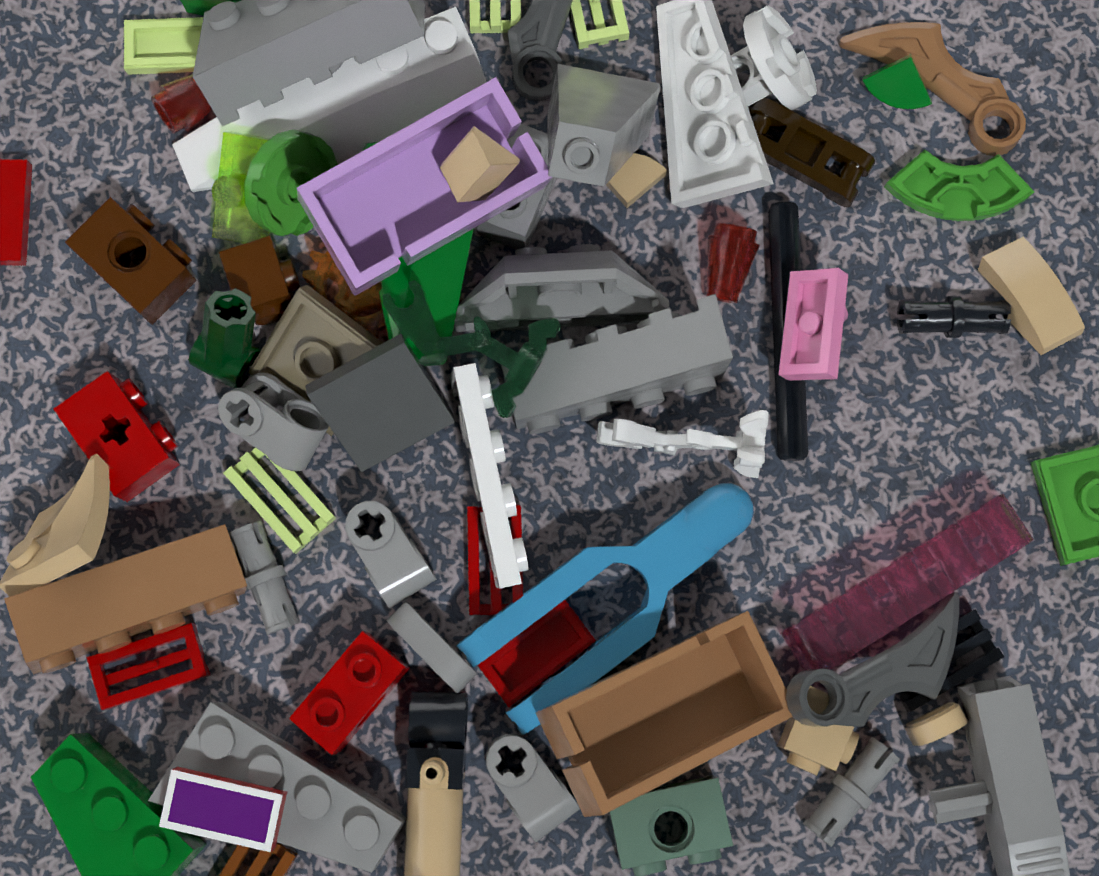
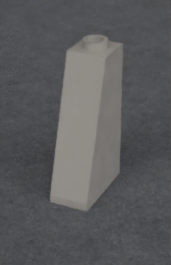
[547,64,661,187]

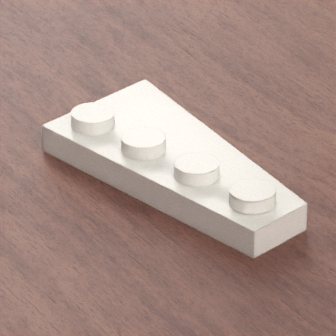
[656,0,774,208]
[450,363,528,589]

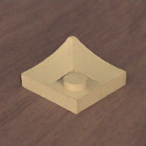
[0,454,110,597]

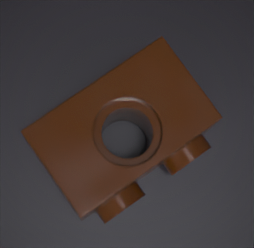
[65,197,197,325]

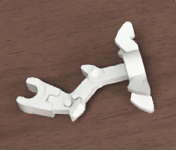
[597,410,769,478]

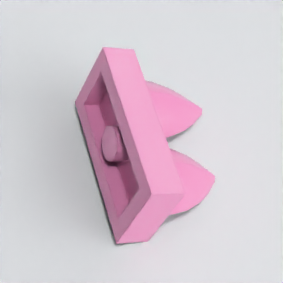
[779,268,848,381]

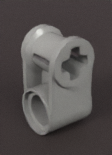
[218,372,329,471]
[345,501,437,608]
[486,734,580,843]

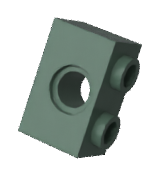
[609,775,733,876]

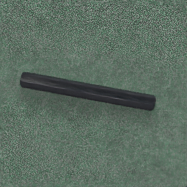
[768,202,808,461]

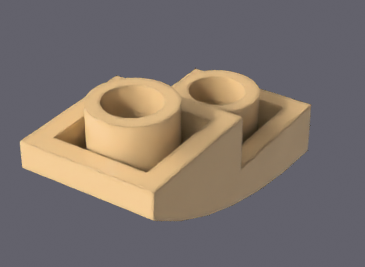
[978,237,1085,355]

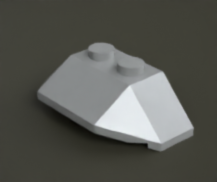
[454,244,669,333]

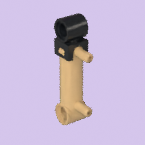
[404,691,468,876]

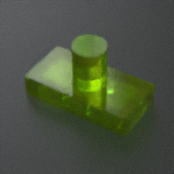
[211,131,271,244]

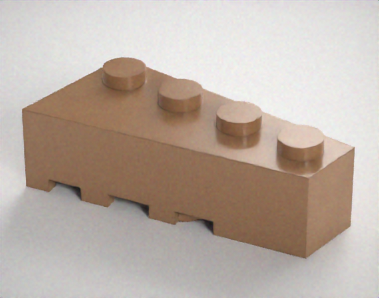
[4,524,247,675]

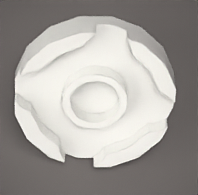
[731,6,817,110]

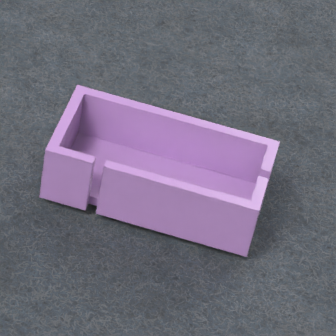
[297,77,553,296]

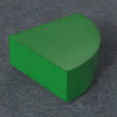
[862,54,932,109]

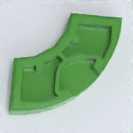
[884,150,1034,221]

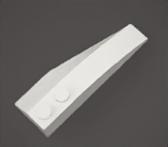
[172,7,486,192]

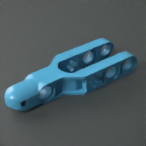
[456,483,754,735]

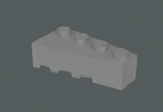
[193,0,425,127]
[500,294,733,434]
[148,702,406,873]

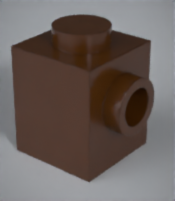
[219,235,301,325]

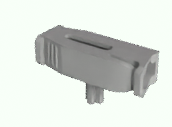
[928,676,1070,876]

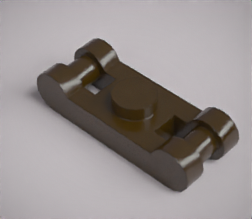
[749,98,875,207]

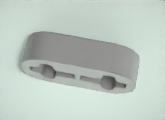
[386,601,477,693]

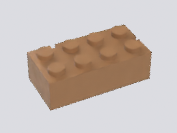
[535,611,793,817]

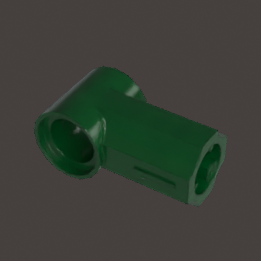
[188,288,260,389]

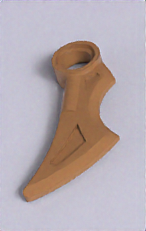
[839,22,1026,156]

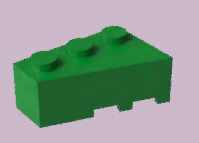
[31,733,207,876]

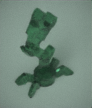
[382,280,561,418]

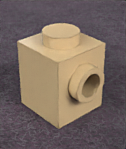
[777,686,859,776]

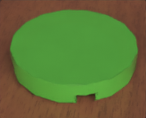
[244,129,338,237]

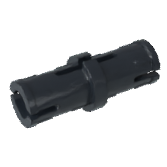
[897,296,1011,338]

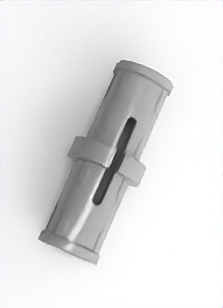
[229,521,300,635]
[803,737,900,847]

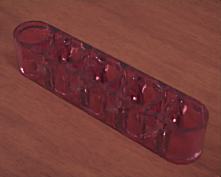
[780,493,1034,671]

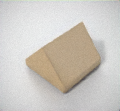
[440,126,520,203]

